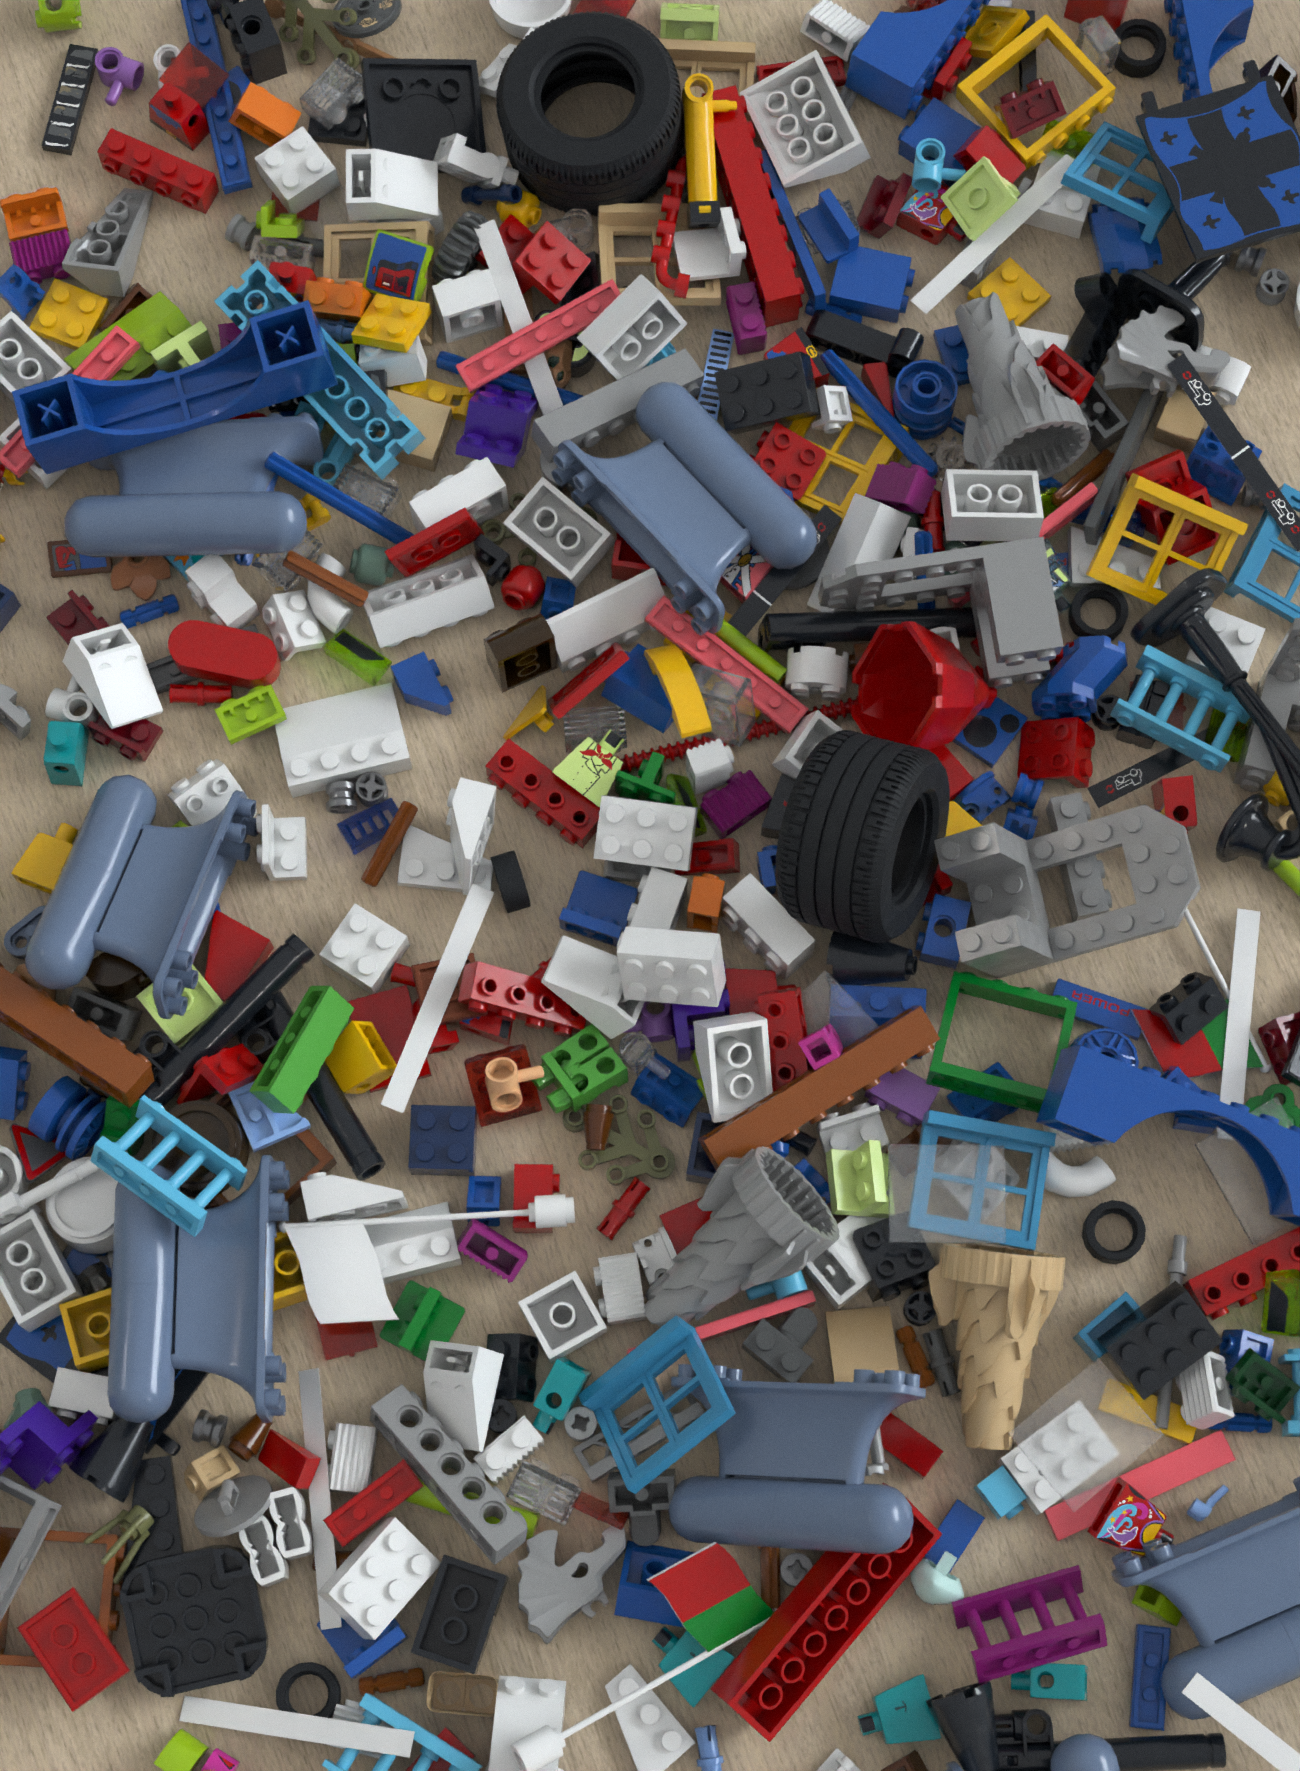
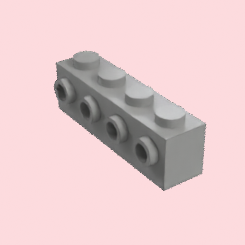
[1046,792,1112,922]

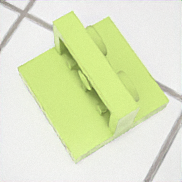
[660,2,720,41]
[941,156,1021,241]
[150,321,215,372]
[136,964,223,1046]
[825,1140,895,1218]

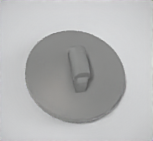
[194,1475,273,1537]

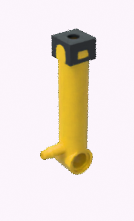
[681,73,737,229]

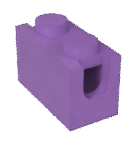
[864,1068,940,1127]

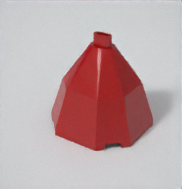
[851,621,997,750]

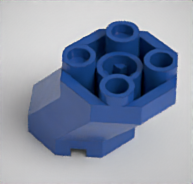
[1087,197,1163,274]
[1032,635,1128,723]

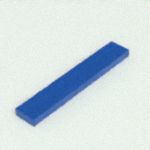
[761,150,826,311]

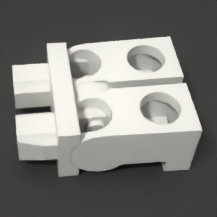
[433,133,519,189]

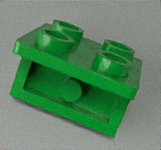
[615,751,676,805]
[379,1280,466,1362]

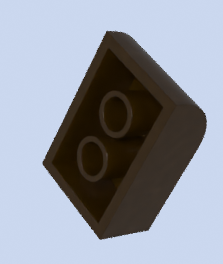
[484,613,558,693]
[86,952,152,1001]

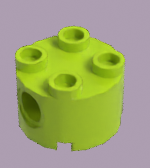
[35,0,82,33]

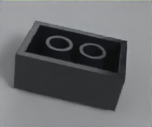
[714,351,821,434]
[1097,1281,1223,1400]
[411,1555,509,1674]

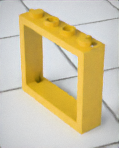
[956,14,1116,172]

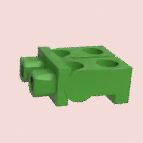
[532,1024,629,1114]

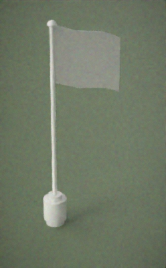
[279,1194,575,1324]

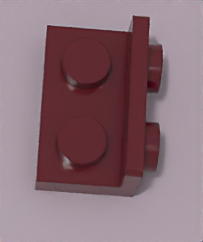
[994,78,1067,139]
[855,173,912,239]
[46,590,109,646]
[87,714,163,762]
[1258,1012,1300,1085]

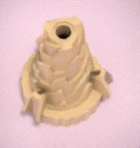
[928,1243,1066,1451]

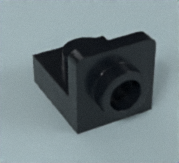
[473,534,511,587]

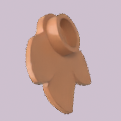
[111,556,171,601]

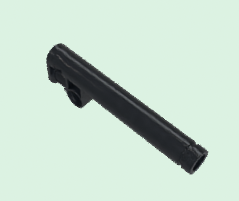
[758,607,977,653]
[133,933,315,1107]
[236,990,386,1181]
[994,1709,1226,1771]

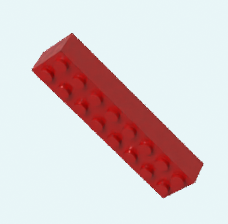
[702,85,804,328]
[711,1482,942,1742]

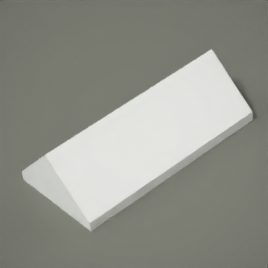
[807,493,911,612]

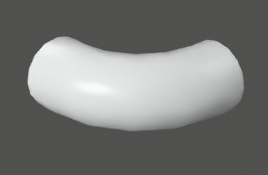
[307,553,353,635]
[1026,1151,1116,1198]

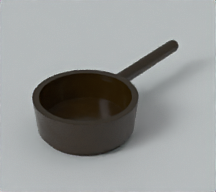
[79,1076,249,1198]

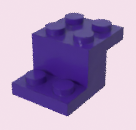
[455,384,538,468]
[671,958,730,1062]
[0,1401,99,1490]

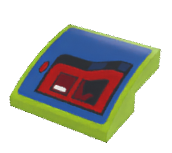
[363,229,435,301]

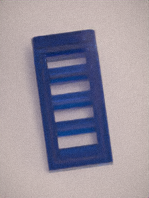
[336,798,398,855]

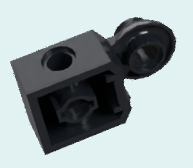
[206,0,287,85]

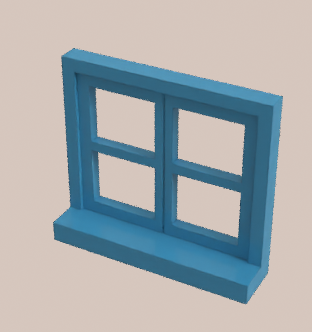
[1061,121,1174,244]
[1223,483,1300,623]
[906,1110,1056,1251]
[578,1315,736,1494]

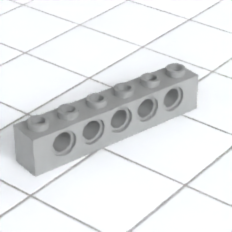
[370,1384,528,1565]

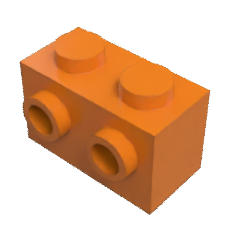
[228,82,301,147]
[303,277,373,323]

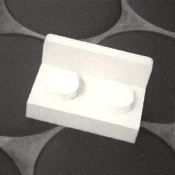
[816,1103,890,1156]

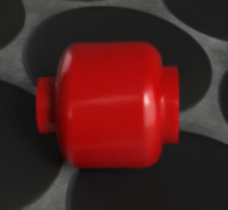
[500,565,545,610]

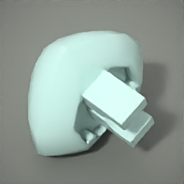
[909,1551,964,1605]

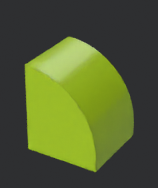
[1131,1585,1182,1627]
[153,1729,209,1771]

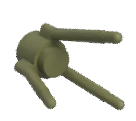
[84,1505,154,1584]

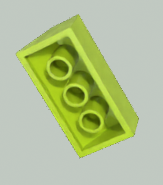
[64,291,192,381]

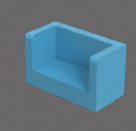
[1073,1292,1139,1363]

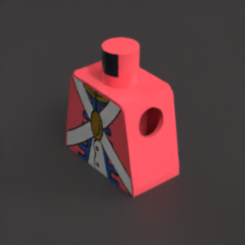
[719,544,774,604]

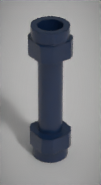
[461,184,522,206]

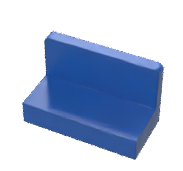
[798,188,860,264]

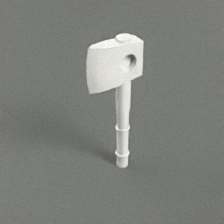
[0,1150,128,1228]

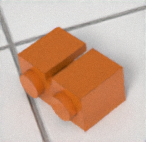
[687,873,725,933]

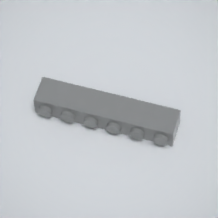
[531,348,705,463]

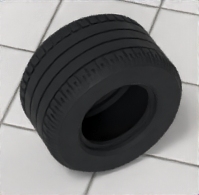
[496,11,685,216]
[775,730,950,943]

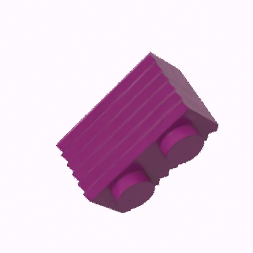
[9,229,72,284]
[726,282,767,355]
[865,461,936,514]
[700,770,772,839]
[457,1219,528,1283]

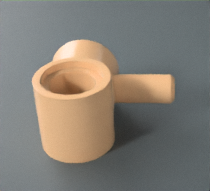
[485,1057,544,1112]

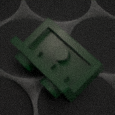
[1225,1348,1300,1424]

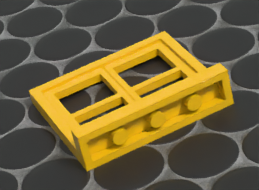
[789,387,909,526]
[1086,473,1249,605]

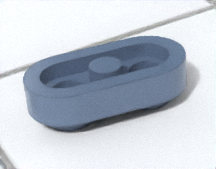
[4,905,46,959]

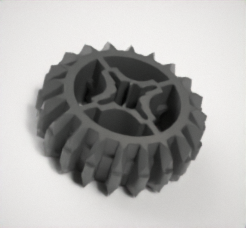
[432,210,488,282]

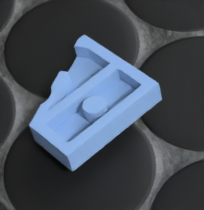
[228,1081,311,1153]

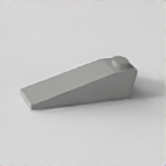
[62,188,153,297]

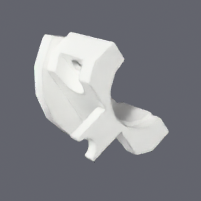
[632,1226,677,1287]

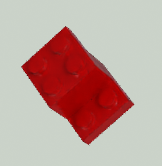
[475,214,591,305]
[1125,449,1220,566]

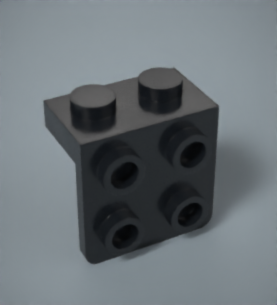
[853,1211,936,1302]

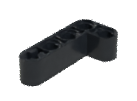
[1064,272,1128,377]
[805,309,924,378]

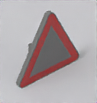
[9,1124,68,1184]

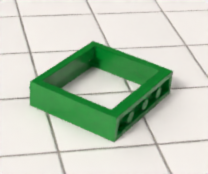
[926,971,1078,1113]

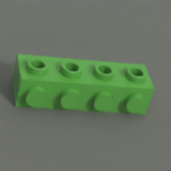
[249,986,354,1114]

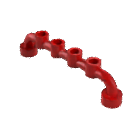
[651,154,690,299]

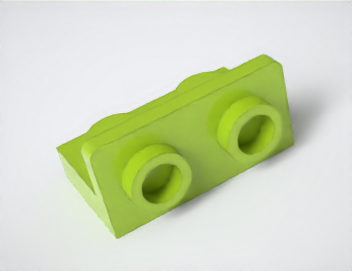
[256,200,305,238]
[214,684,287,745]

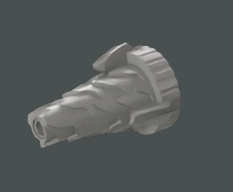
[955,292,1091,481]
[644,1146,840,1328]

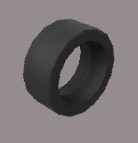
[1110,19,1166,78]
[1068,583,1128,641]
[491,850,531,913]
[1082,1200,1146,1264]
[276,1662,341,1718]

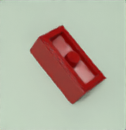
[1036,343,1095,406]

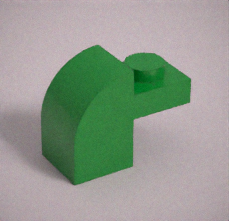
[100,1095,145,1156]

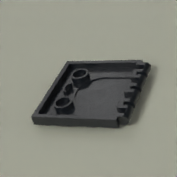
[361,58,486,173]

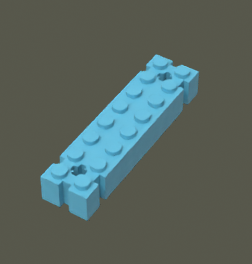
[214,260,426,480]

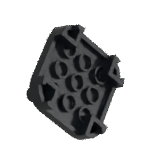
[120,1545,268,1697]

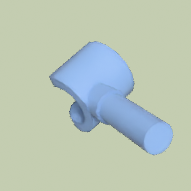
[1187,1485,1229,1521]

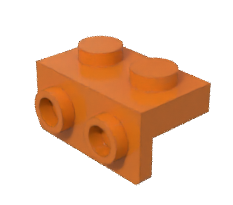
[0,187,69,242]

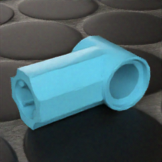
[313,432,356,490]

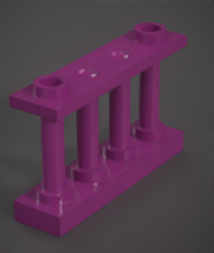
[951,1565,1108,1684]

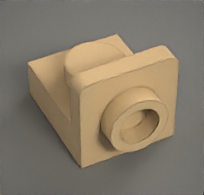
[184,1444,240,1500]

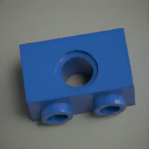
[915,894,971,969]

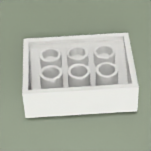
[740,50,871,188]
[275,683,412,798]

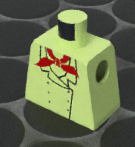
[552,729,624,807]

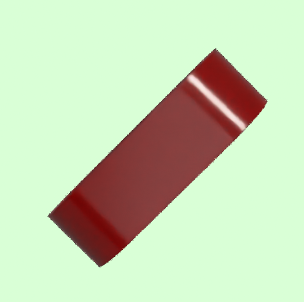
[168,620,281,689]

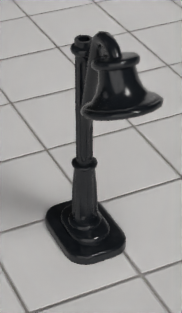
[1118,252,1233,352]
[1130,568,1300,871]

